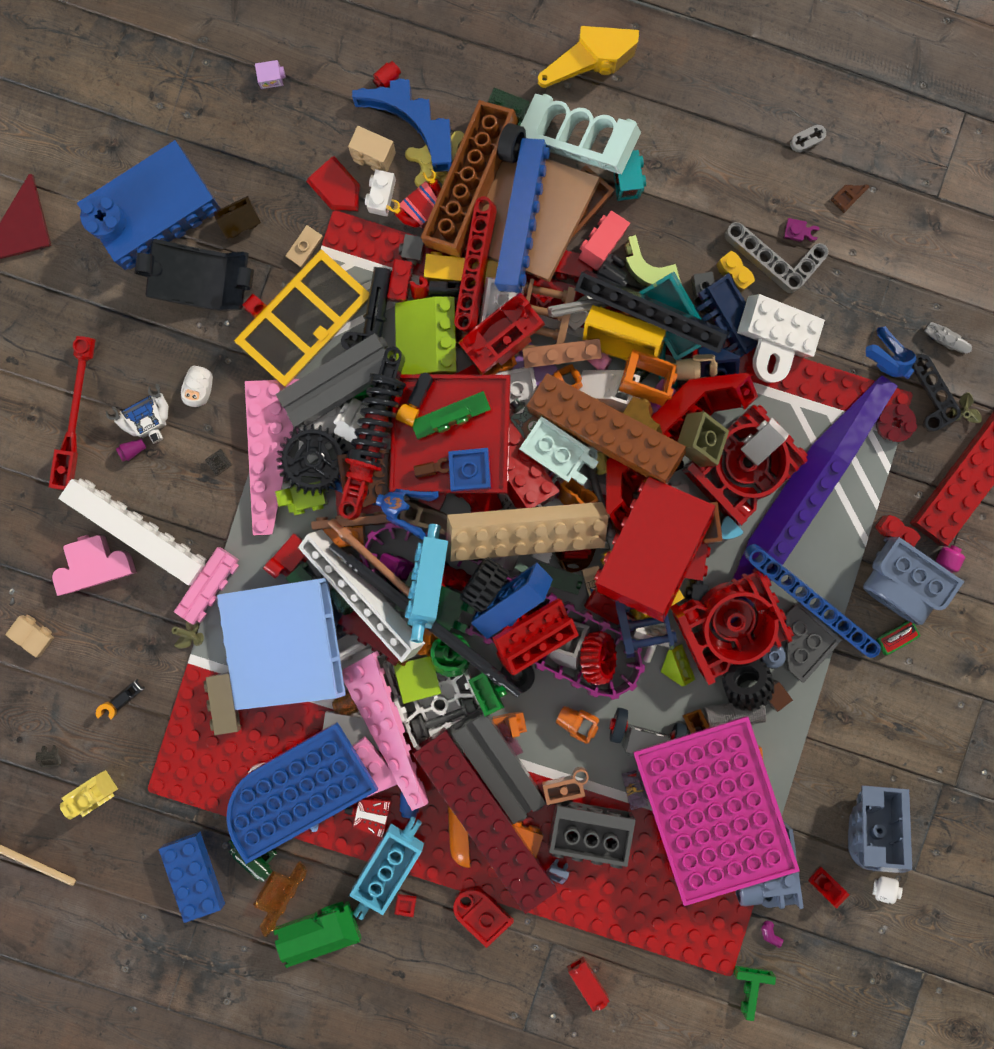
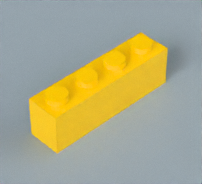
[424,252,498,287]

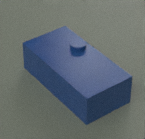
[471,562,553,639]

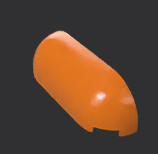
[448,805,470,868]

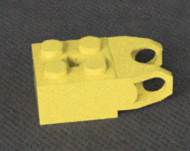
[60,770,118,820]

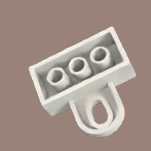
[737,294,825,383]

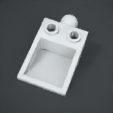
[578,370,641,413]

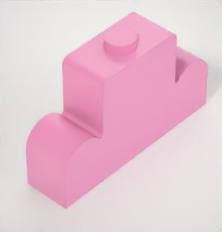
[52,535,136,596]

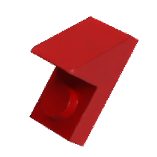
[808,867,850,909]

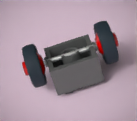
[609,708,687,758]

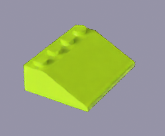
[395,297,456,375]

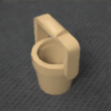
[676,354,718,381]

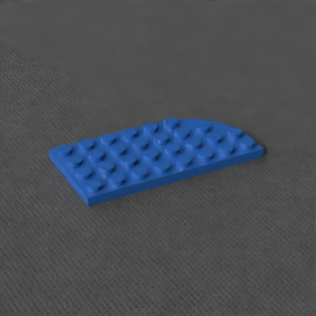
[227,722,378,864]

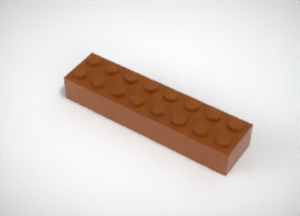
[421,100,518,258]
[527,373,686,484]

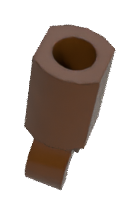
[414,458,449,479]

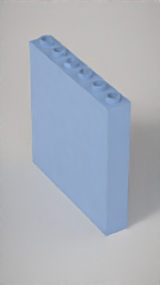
[217,578,346,710]

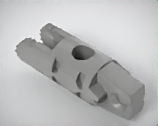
[924,322,972,354]

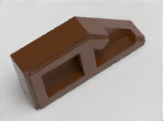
[831,185,870,213]

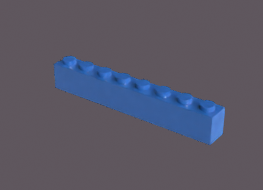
[494,138,550,293]

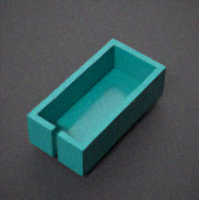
[639,272,702,360]

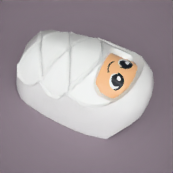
[181,366,213,407]

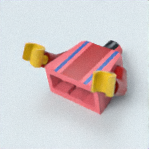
[386,168,441,229]

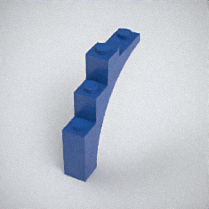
[352,79,452,172]

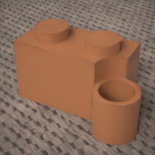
[542,767,589,805]

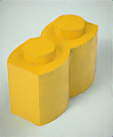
[717,251,755,293]

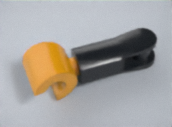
[396,372,433,427]
[96,679,145,719]

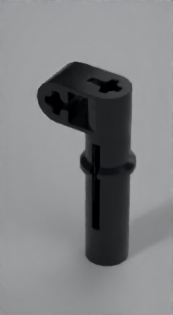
[341,267,392,350]

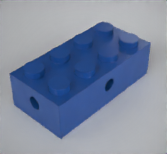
[159,831,225,923]

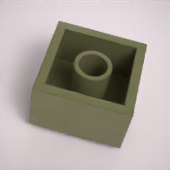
[677,411,729,467]

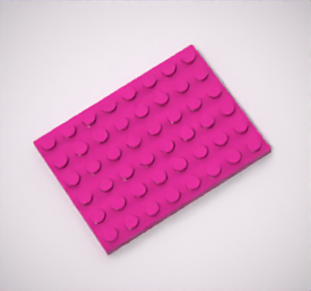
[633,716,800,906]

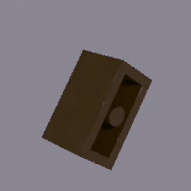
[213,196,261,239]

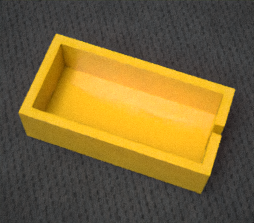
[582,305,666,361]

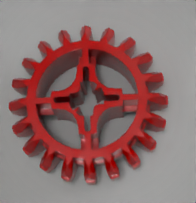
[580,631,617,685]

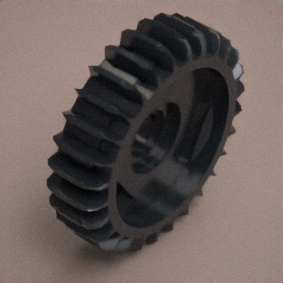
[276,424,348,496]

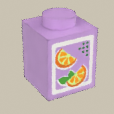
[255,60,286,89]

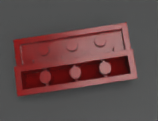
[492,598,579,676]

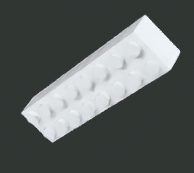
[58,479,207,585]

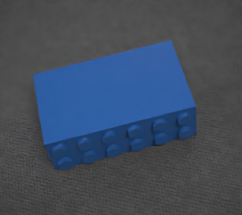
[77,140,221,270]

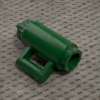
[228,840,277,882]

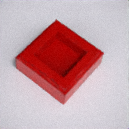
[394,894,417,917]

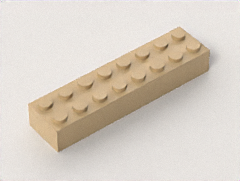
[446,502,609,562]

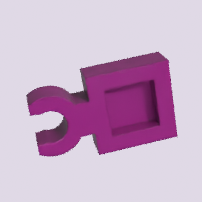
[783,218,819,242]

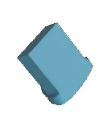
[721,516,743,539]

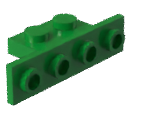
[413,391,491,439]

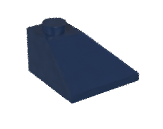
[697,347,740,378]

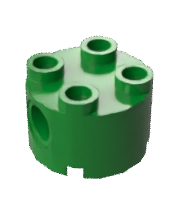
[431,633,470,677]

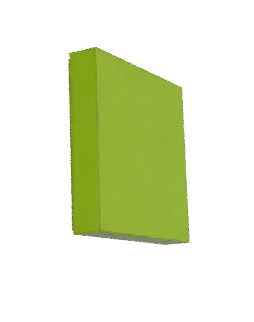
[393,655,441,704]

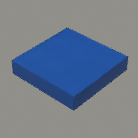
[448,448,491,492]

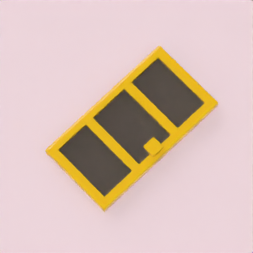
[234,249,369,388]

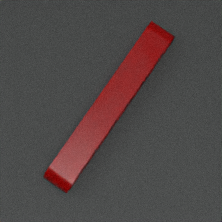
[454,196,497,333]

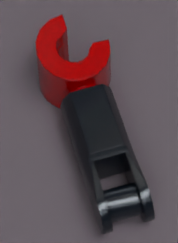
[410,276,461,300]

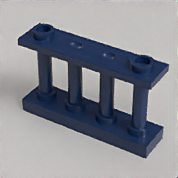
[615,600,678,658]

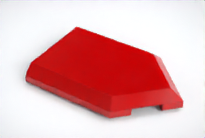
[306,156,360,212]

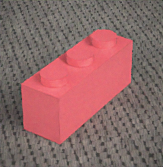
[579,210,630,271]

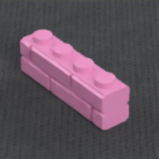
[174,547,239,625]

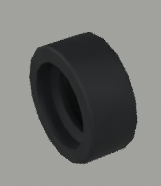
[497,123,526,163]

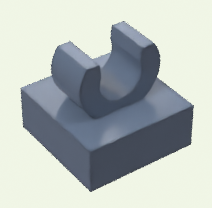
[546,859,569,884]

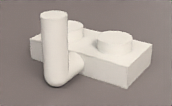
[634,625,674,663]

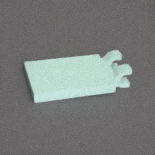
[519,416,598,485]

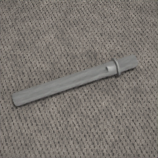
[547,298,609,317]

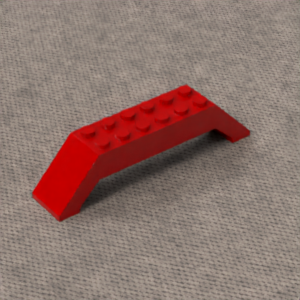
[606,373,758,532]

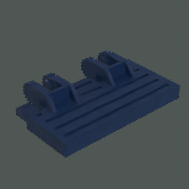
[695,273,758,358]

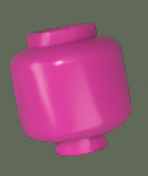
[936,544,965,573]

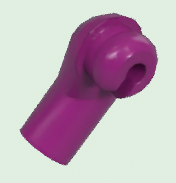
[761,920,783,948]

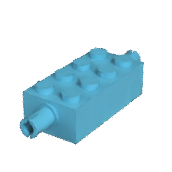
[405,524,448,643]
[349,817,424,920]

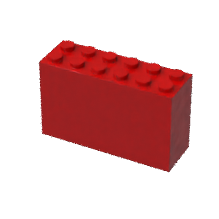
[594,476,715,622]

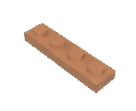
[522,338,602,368]
[311,511,390,531]

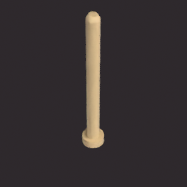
[0,845,76,886]

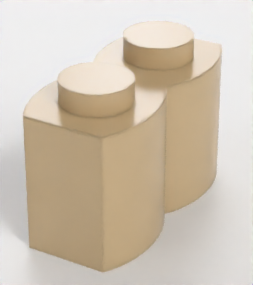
[5,615,54,657]

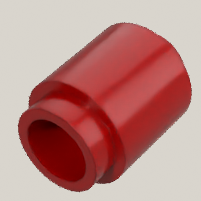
[373,61,401,88]

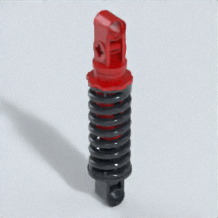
[339,346,406,520]

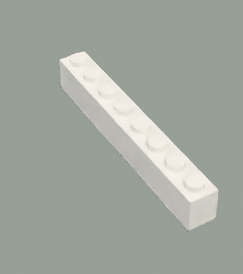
[298,529,425,663]

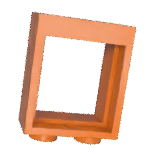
[619,349,678,406]

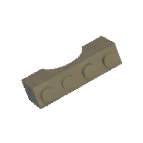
[399,499,449,536]

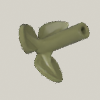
[947,392,982,423]
[172,621,204,649]

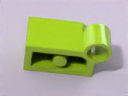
[275,481,328,516]

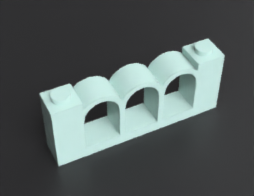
[520,93,641,175]

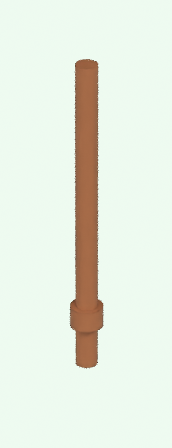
[328,518,411,600]

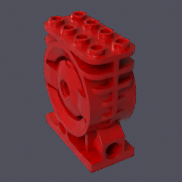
[682,405,808,526]
[670,568,794,685]

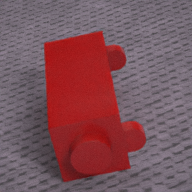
[567,956,610,1012]

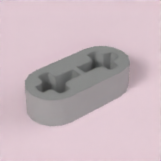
[790,125,826,153]

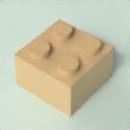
[348,126,396,172]

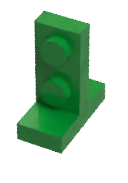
[468,673,507,717]
[733,966,776,1021]

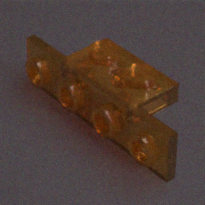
[253,861,307,937]

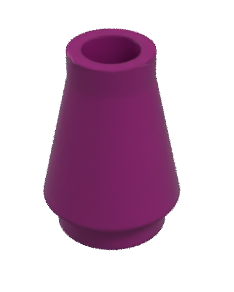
[116,438,146,462]

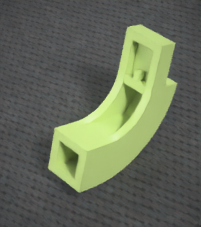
[625,235,680,287]

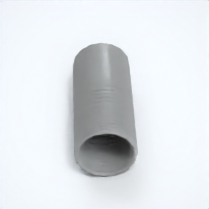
[704,703,766,727]

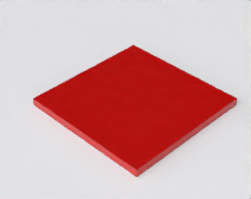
[389,374,511,494]

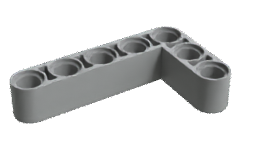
[725,222,828,293]

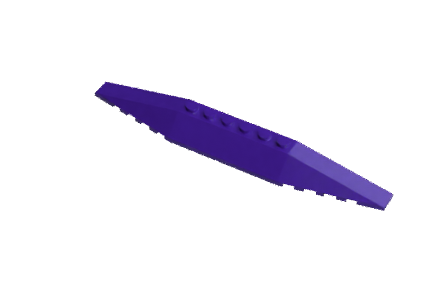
[711,375,898,632]

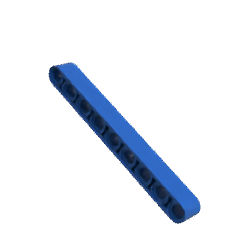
[745,544,881,658]

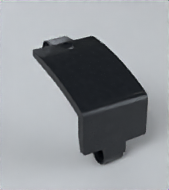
[134,239,254,311]

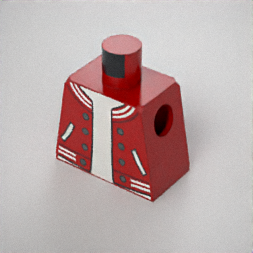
[344,797,392,838]

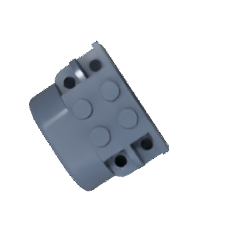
[863,537,964,625]
[848,786,912,873]
[735,821,804,909]

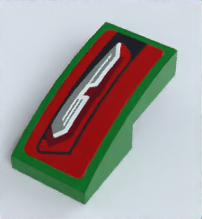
[876,620,920,656]

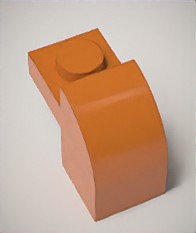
[492,712,527,738]

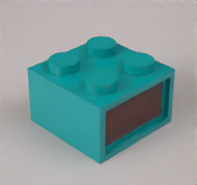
[613,150,646,201]

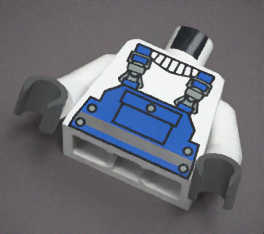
[106,384,169,444]

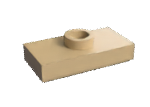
[285,225,323,268]

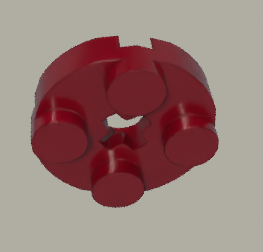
[876,404,917,442]

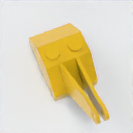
[538,26,639,88]

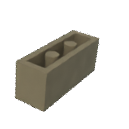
[204,673,241,735]

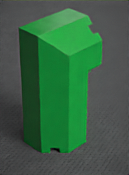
[274,901,362,968]

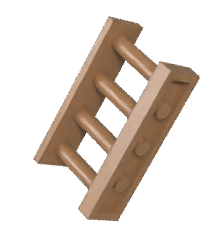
[515,279,576,365]

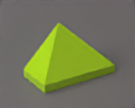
[661,644,696,686]

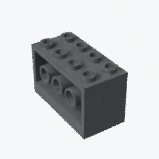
[548,801,635,868]

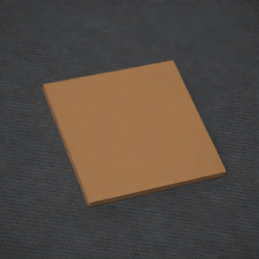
[465,159,600,282]

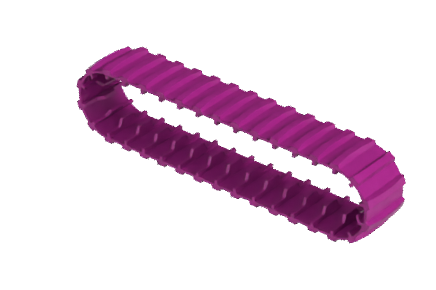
[359,522,645,700]

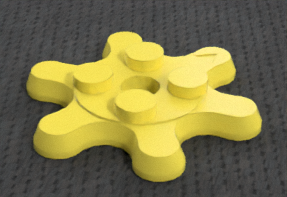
[405,131,464,187]

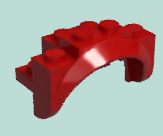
[458,293,545,374]

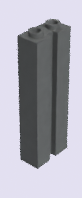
[276,333,396,430]
[450,708,546,824]

